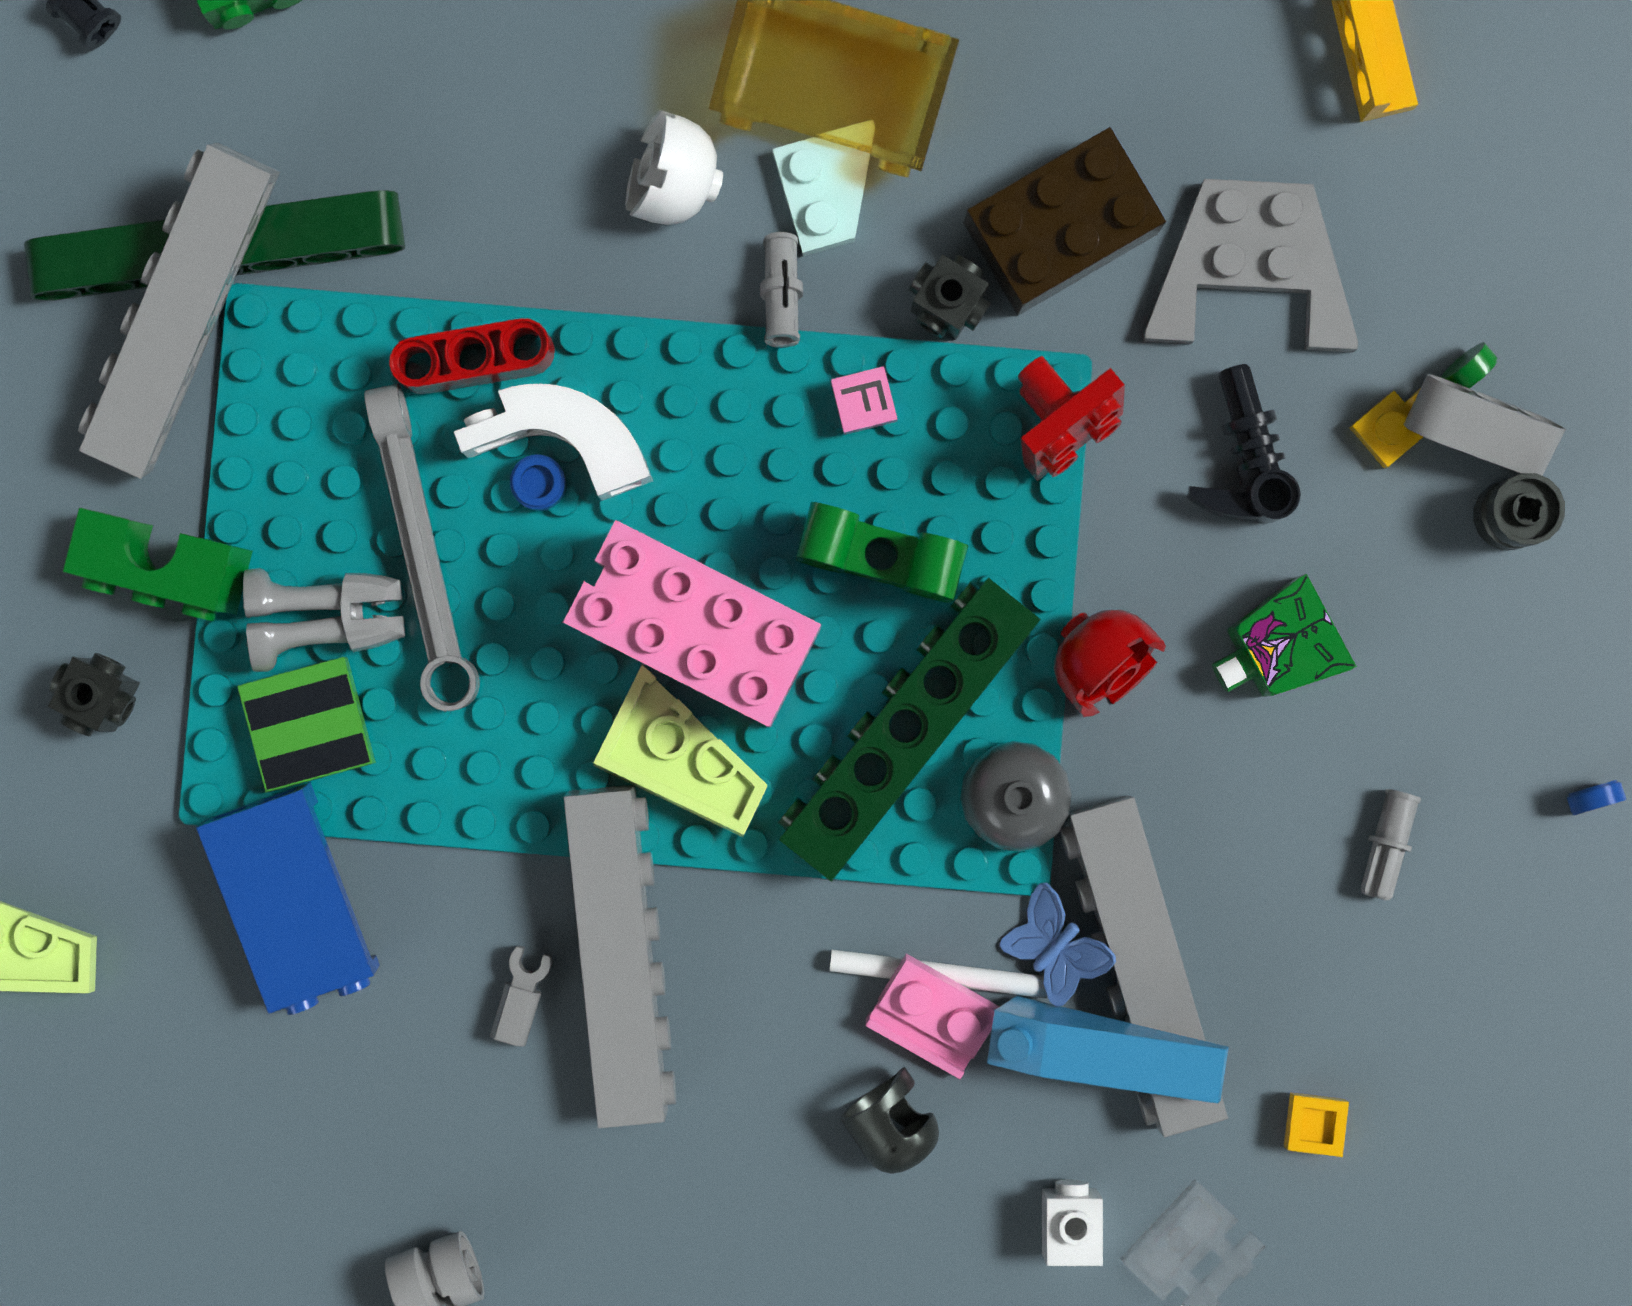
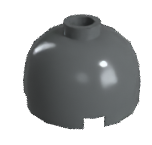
[960,741,1072,852]

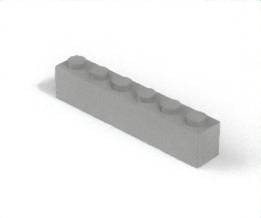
[78,143,280,479]
[564,785,676,1128]
[1060,796,1228,1138]

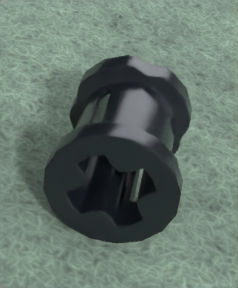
[46,0,121,50]

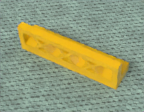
[1331,0,1418,122]

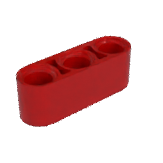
[389,318,555,394]

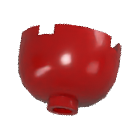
[1054,610,1166,717]

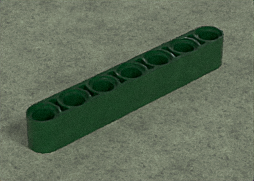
[24,191,405,300]

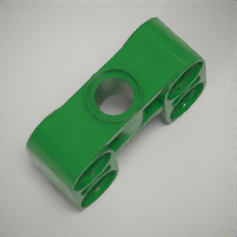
[796,502,969,603]

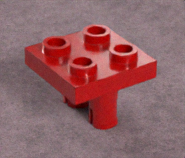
[1018,356,1125,481]

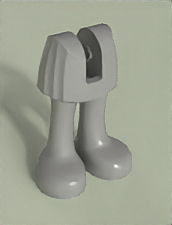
[243,568,405,672]

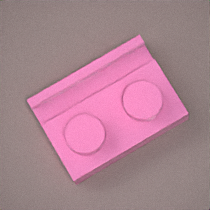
[865,953,1000,1079]

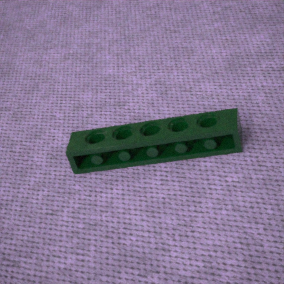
[778,577,1041,882]

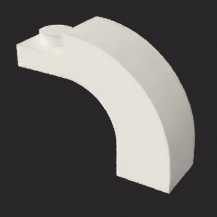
[454,384,653,501]

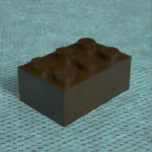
[963,127,1167,316]

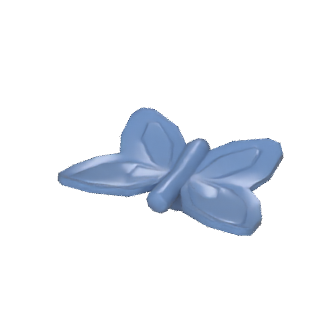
[1000,883,1116,1007]

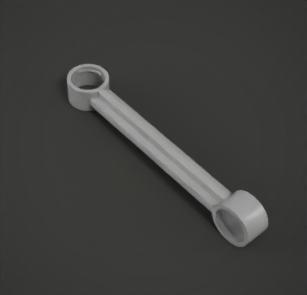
[365,383,480,711]

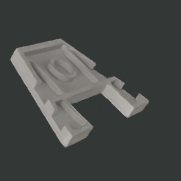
[1142,179,1358,353]

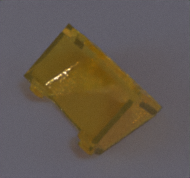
[708,0,961,178]

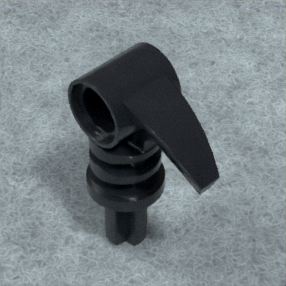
[1187,364,1301,524]

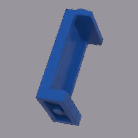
[196,782,380,1015]

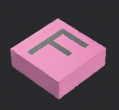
[831,366,898,435]

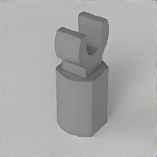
[490,945,553,1047]

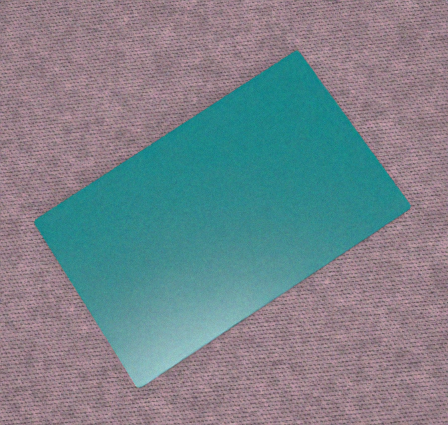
[179,283,1092,896]

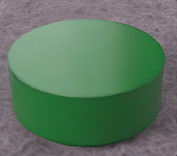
[1441,342,1497,388]

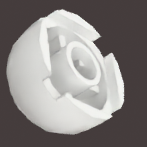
[625,110,723,225]

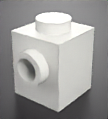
[1042,1179,1103,1266]

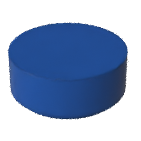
[510,454,567,511]
[1566,780,1627,816]

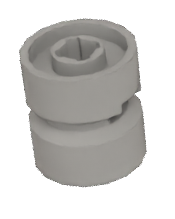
[385,1231,485,1306]

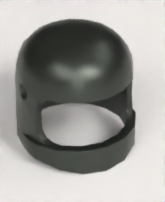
[841,1067,939,1174]

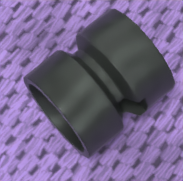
[1473,473,1565,550]

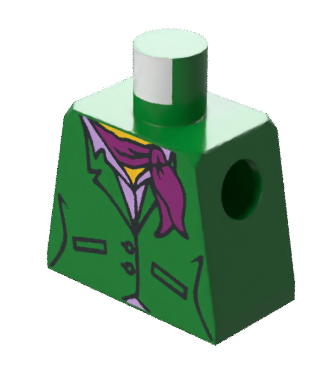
[1212,574,1357,697]

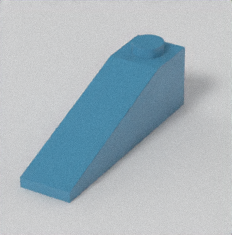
[987,996,1229,1104]

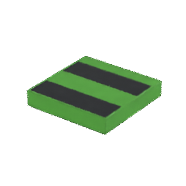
[237,657,376,792]

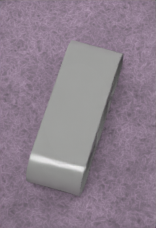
[1403,374,1566,476]

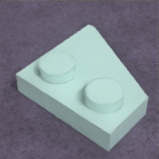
[772,120,875,257]

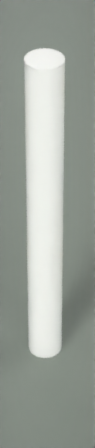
[829,950,1047,999]

